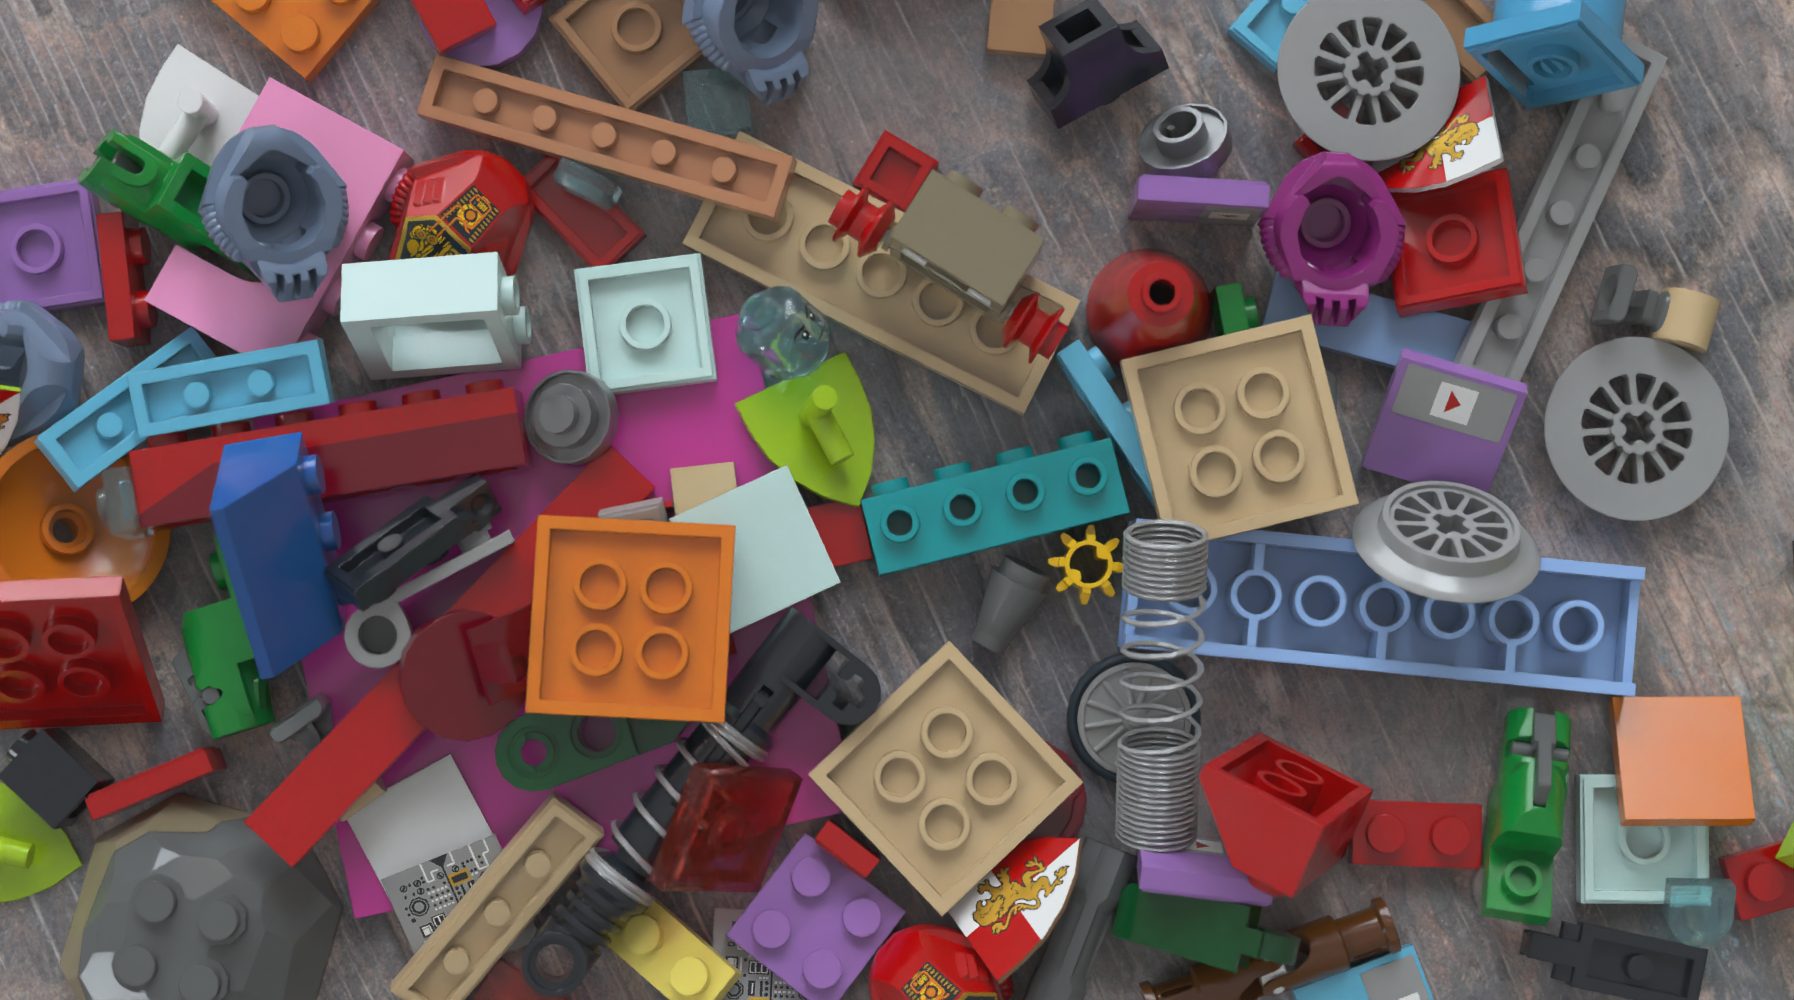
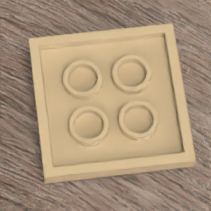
[1120,314,1359,541]
[808,640,1083,916]

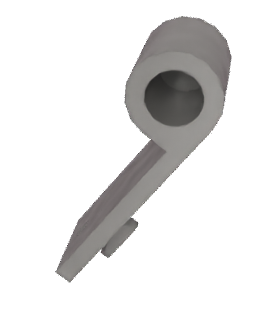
[344,522,515,668]

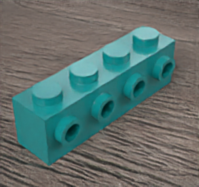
[861,430,1130,577]

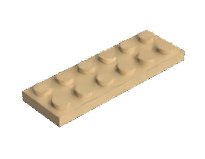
[682,131,1081,416]

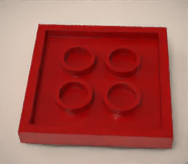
[0,576,165,730]

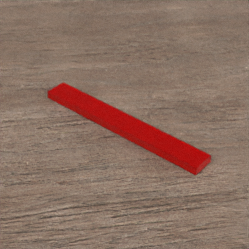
[244,445,655,868]

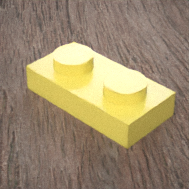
[607,899,743,1000]

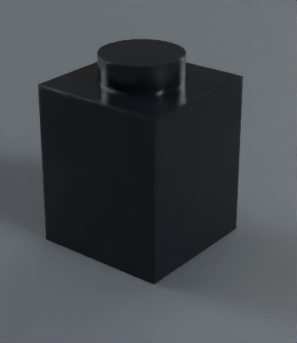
[0,727,115,829]

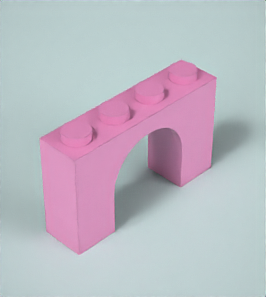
[144,77,414,353]

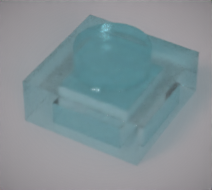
[96,466,154,540]

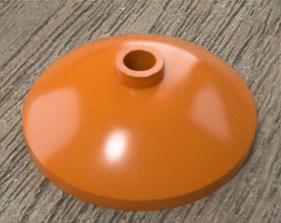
[0,433,171,602]

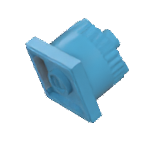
[1463,0,1644,110]

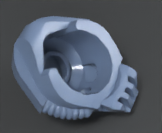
[682,0,818,106]
[197,124,349,302]
[0,299,85,447]

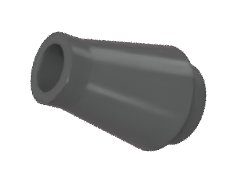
[970,555,1050,654]

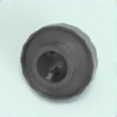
[1137,103,1233,178]
[523,370,619,465]

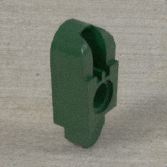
[495,713,688,792]
[1111,883,1301,973]

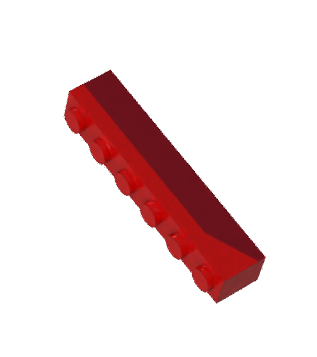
[129,379,534,531]

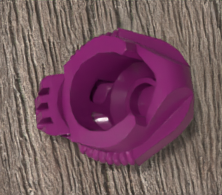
[1257,152,1407,327]

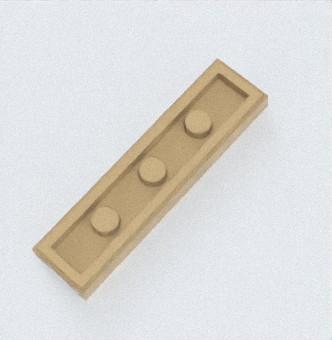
[390,790,604,1000]

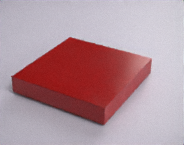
[1390,167,1528,318]

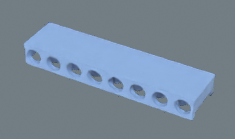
[1117,518,1646,696]

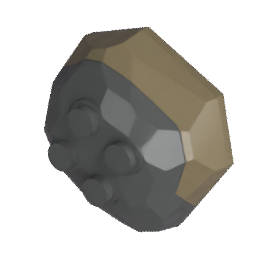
[60,793,344,1000]

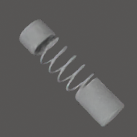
[1115,519,1209,853]

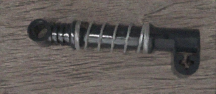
[521,606,881,997]

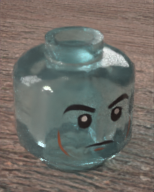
[735,286,830,381]

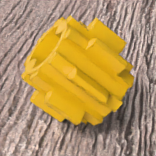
[1047,525,1123,605]

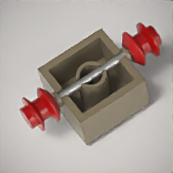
[828,169,1069,364]

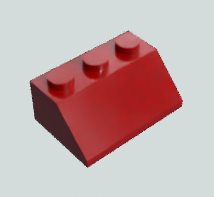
[1199,732,1374,898]

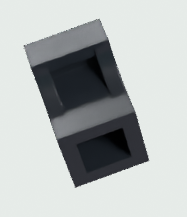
[1027,0,1169,129]

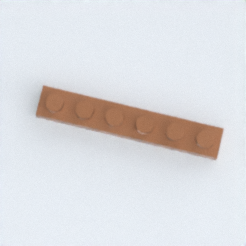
[416,54,797,222]

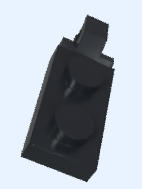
[323,473,502,612]
[1519,921,1709,1000]

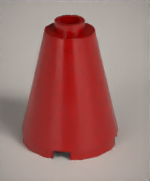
[1086,248,1212,368]

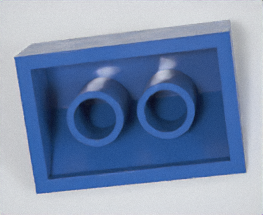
[210,432,352,680]

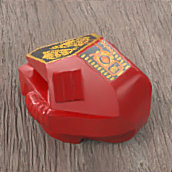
[386,150,534,276]
[868,923,1014,1000]

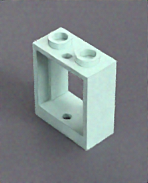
[340,252,532,380]

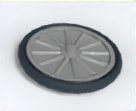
[1067,651,1201,783]

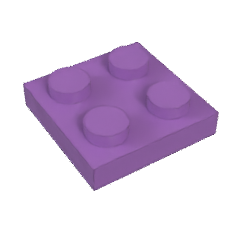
[725,833,906,1000]

